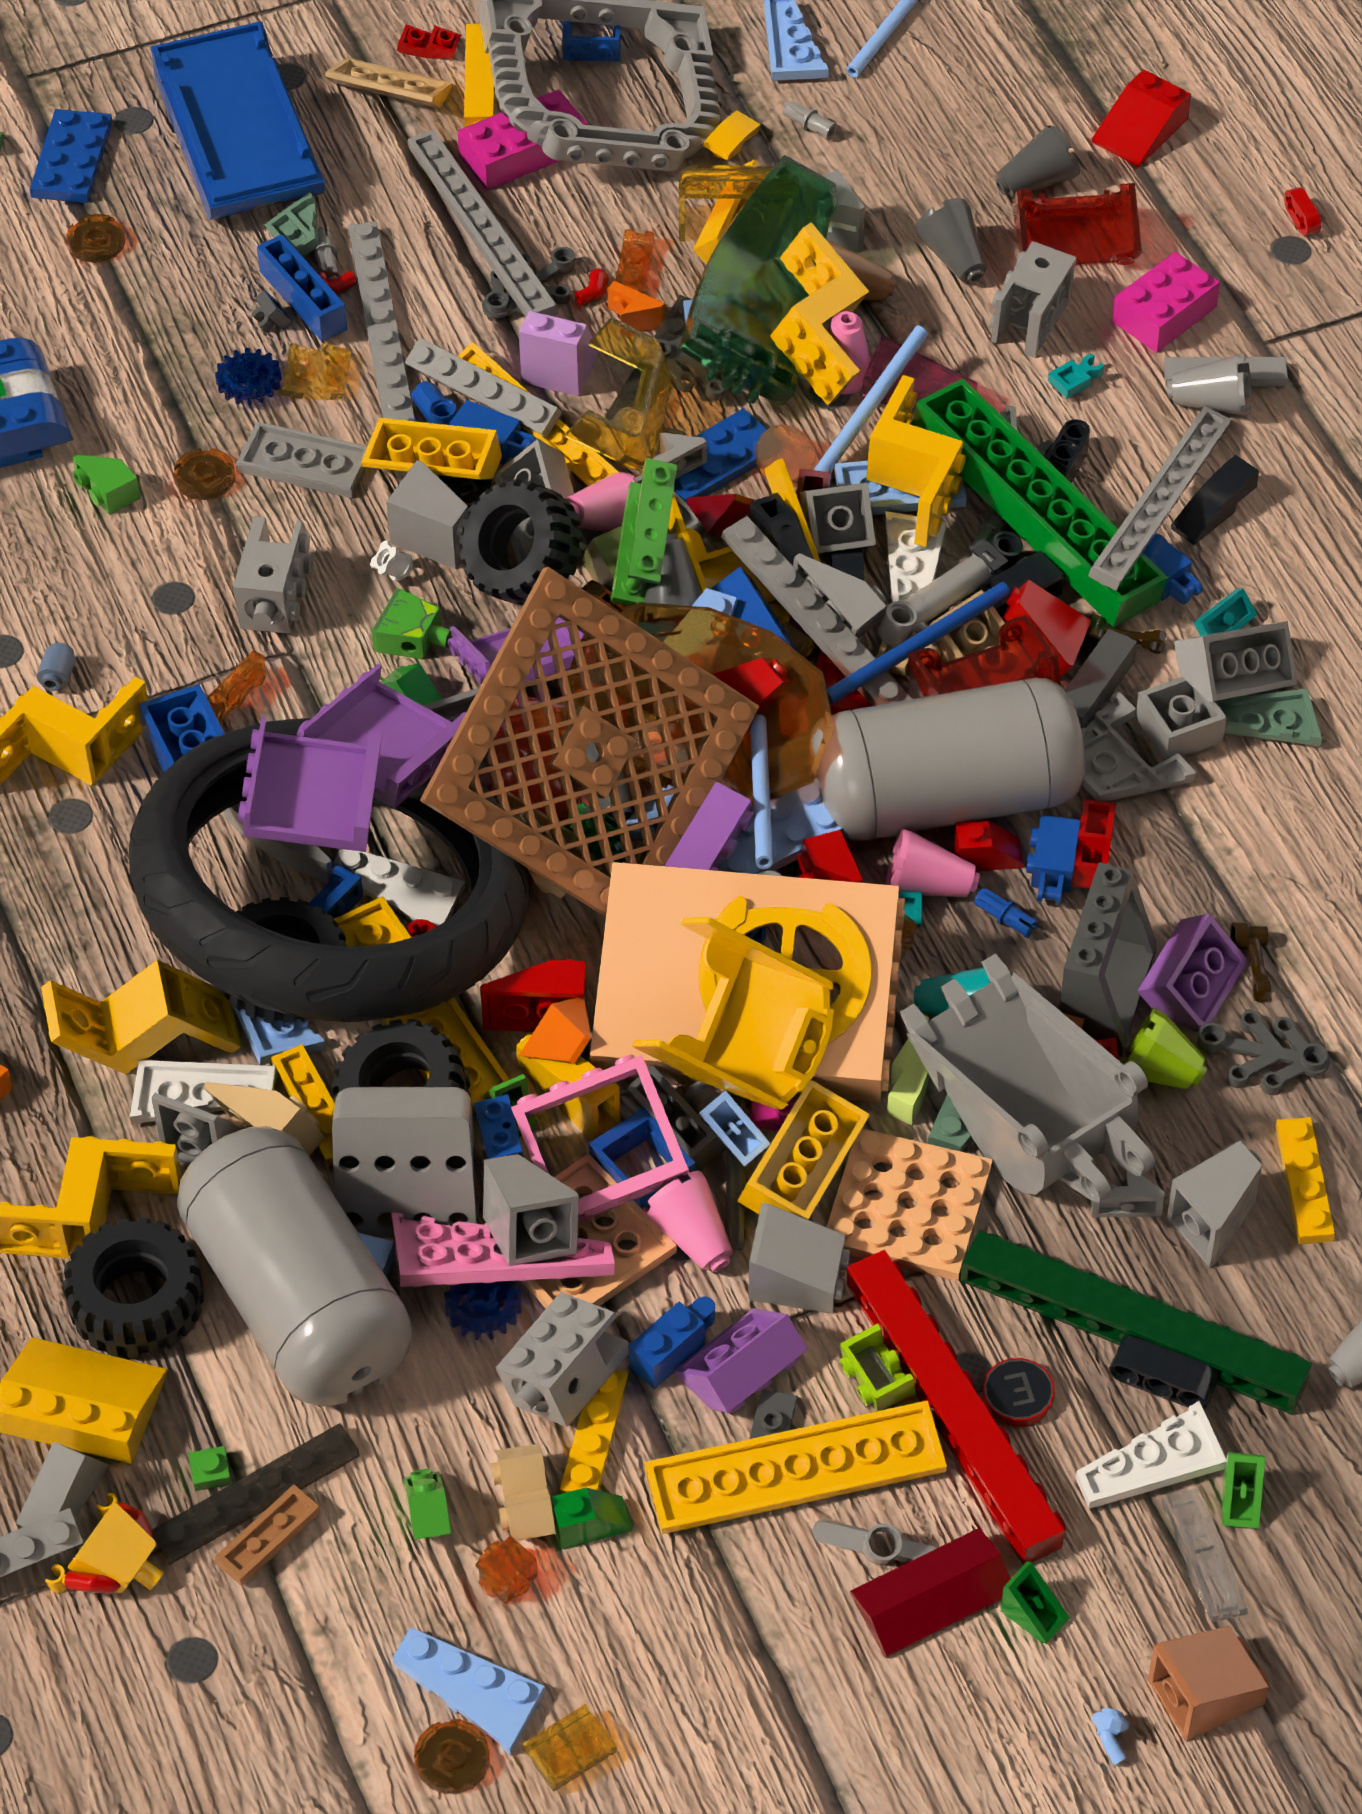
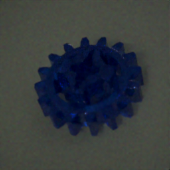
[215,348,282,406]
[444,1281,522,1340]

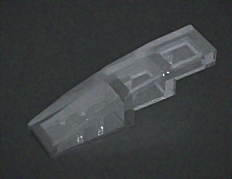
[1162,1487,1248,1623]

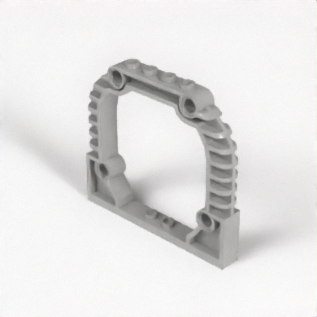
[477,0,720,171]

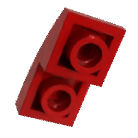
[396,24,461,59]

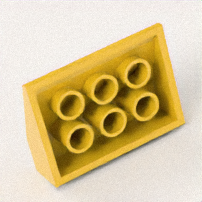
[0,1337,168,1464]

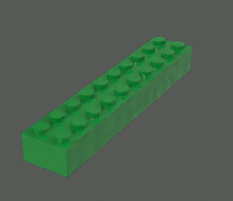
[911,379,1168,627]

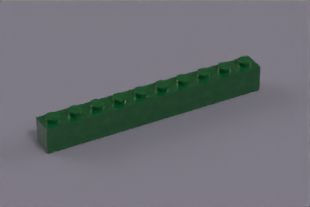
[960,1230,1312,1415]

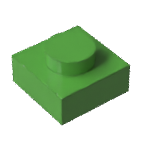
[188,1446,231,1491]

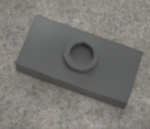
[749,1389,797,1439]

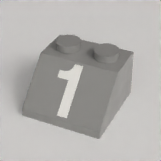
[803,170,865,252]

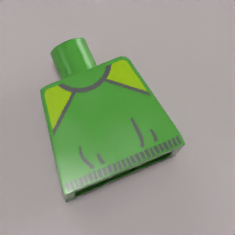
[372,588,452,659]

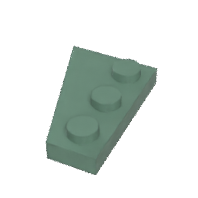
[1216,689,1322,746]

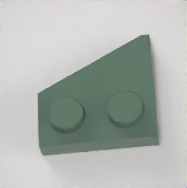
[264,192,319,257]

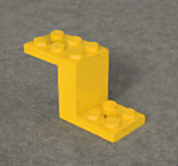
[770,222,869,405]
[866,375,966,547]
[0,676,149,786]
[41,960,241,1074]
[0,1136,182,1259]

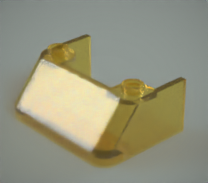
[679,165,798,242]
[565,317,673,471]

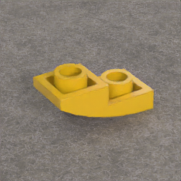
[703,110,761,160]

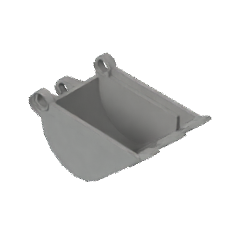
[900,954,1155,1203]

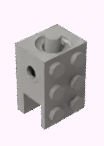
[989,241,1077,358]
[233,516,313,634]
[496,1292,629,1427]

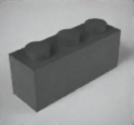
[626,1065,727,1171]

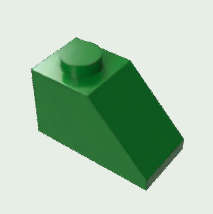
[551,1488,632,1550]

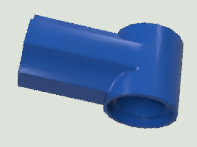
[411,381,457,425]

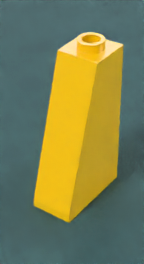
[464,24,496,127]
[516,1034,621,1141]

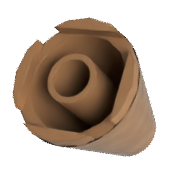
[827,240,896,301]

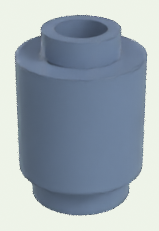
[36,642,76,691]

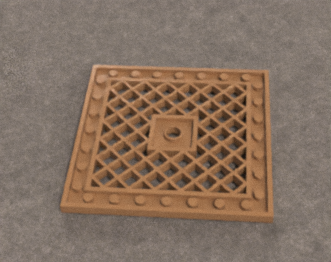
[420,567,759,917]

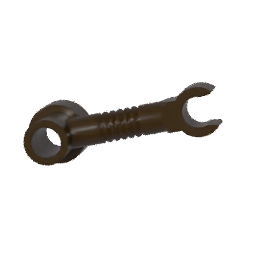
[1081,615,1166,654]
[1230,922,1271,1001]

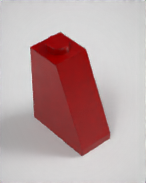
[1003,580,1091,681]
[712,658,792,719]

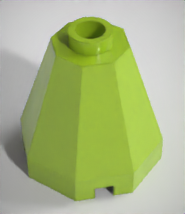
[1121,1007,1207,1089]

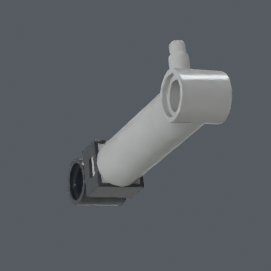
[878,531,1023,647]

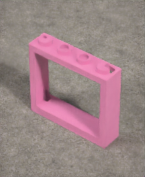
[511,1055,690,1222]

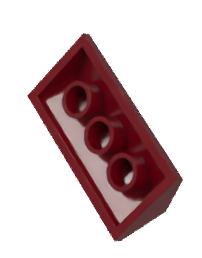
[850,1527,1011,1658]

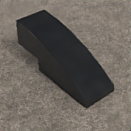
[1171,454,1259,545]

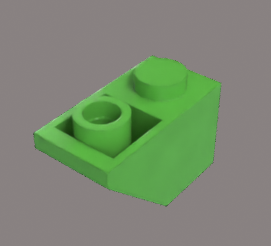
[72,455,141,515]
[403,1469,451,1540]

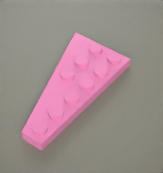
[391,1212,615,1287]

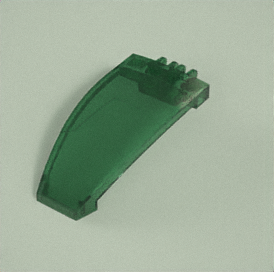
[679,155,838,406]

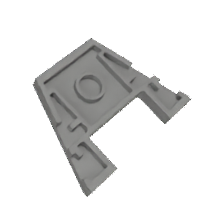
[1081,691,1196,802]

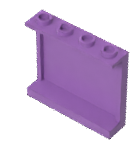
[448,617,597,684]
[297,664,466,809]
[238,716,382,852]

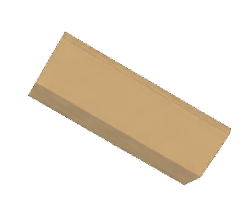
[325,57,453,109]

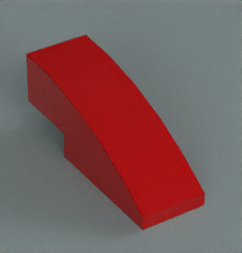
[1072,799,1116,889]

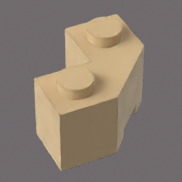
[491,1444,556,1541]

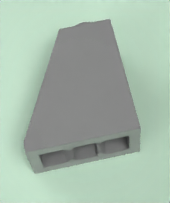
[16,1441,109,1527]

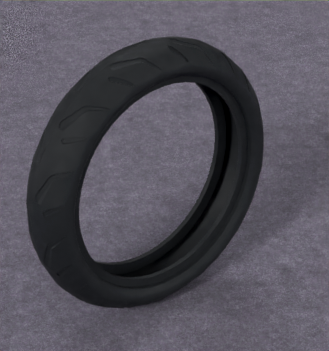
[129,718,530,1022]

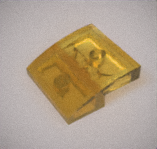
[280,343,352,400]

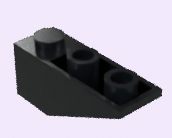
[748,492,814,566]

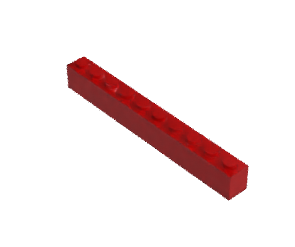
[847,1249,1066,1565]

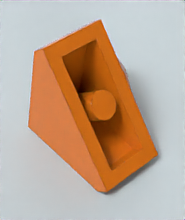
[519,997,591,1064]

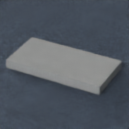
[235,421,367,498]

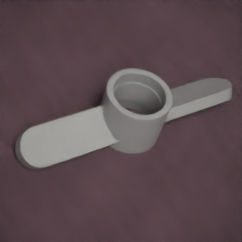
[813,1519,938,1565]

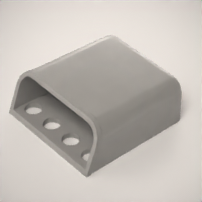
[332,1087,480,1238]

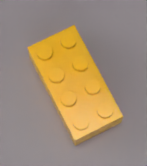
[737,1080,870,1220]

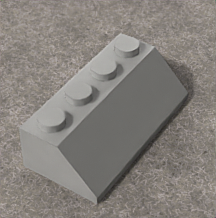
[495,439,588,565]
[1174,621,1298,702]

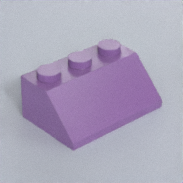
[665,782,754,871]
[1137,913,1248,1032]
[673,1308,808,1413]

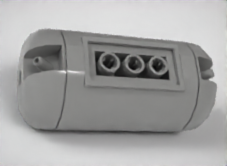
[811,678,1085,842]
[177,1126,413,1407]

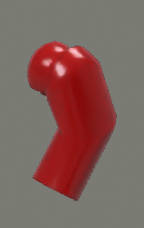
[575,268,609,306]
[317,271,357,295]

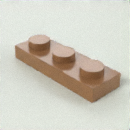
[214,1485,321,1586]

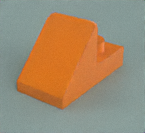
[608,281,665,335]

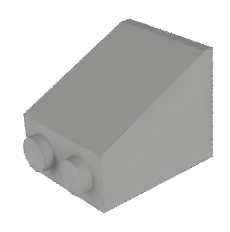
[386,460,468,569]
[1167,1141,1262,1268]
[483,1154,579,1266]
[749,1203,851,1314]

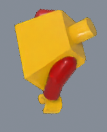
[45,1493,164,1594]

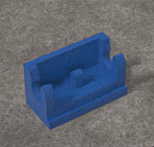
[309,865,363,919]

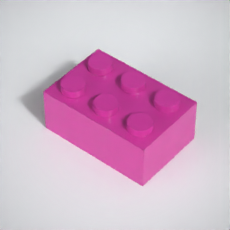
[1112,251,1220,353]

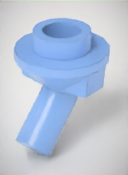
[1092,1708,1130,1765]

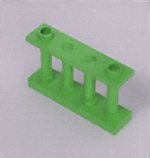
[611,458,677,609]

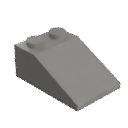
[793,553,886,638]
[151,1093,240,1166]

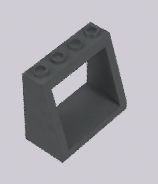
[1059,862,1156,1056]

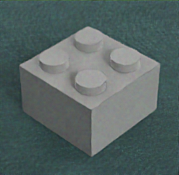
[800,482,876,553]
[1135,677,1227,761]

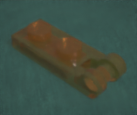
[615,229,655,294]
[207,650,266,728]

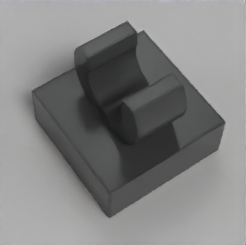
[251,290,292,332]

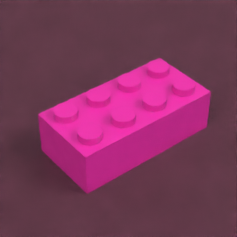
[457,89,588,191]

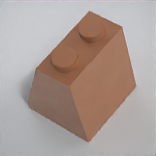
[1148,1626,1270,1742]

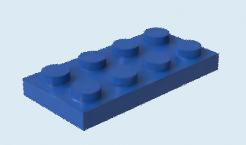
[30,109,113,203]
[674,408,782,503]

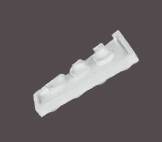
[885,511,947,602]
[332,849,465,926]
[130,1060,277,1125]
[1076,1401,1226,1509]

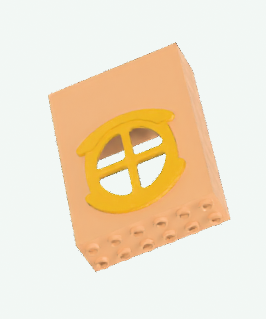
[590,862,905,1103]

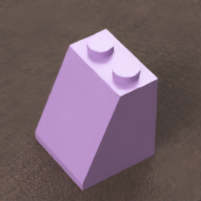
[519,311,598,396]

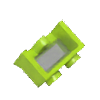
[839,1323,916,1411]

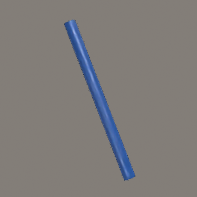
[823,582,1011,705]

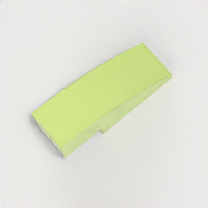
[887,1015,929,1125]

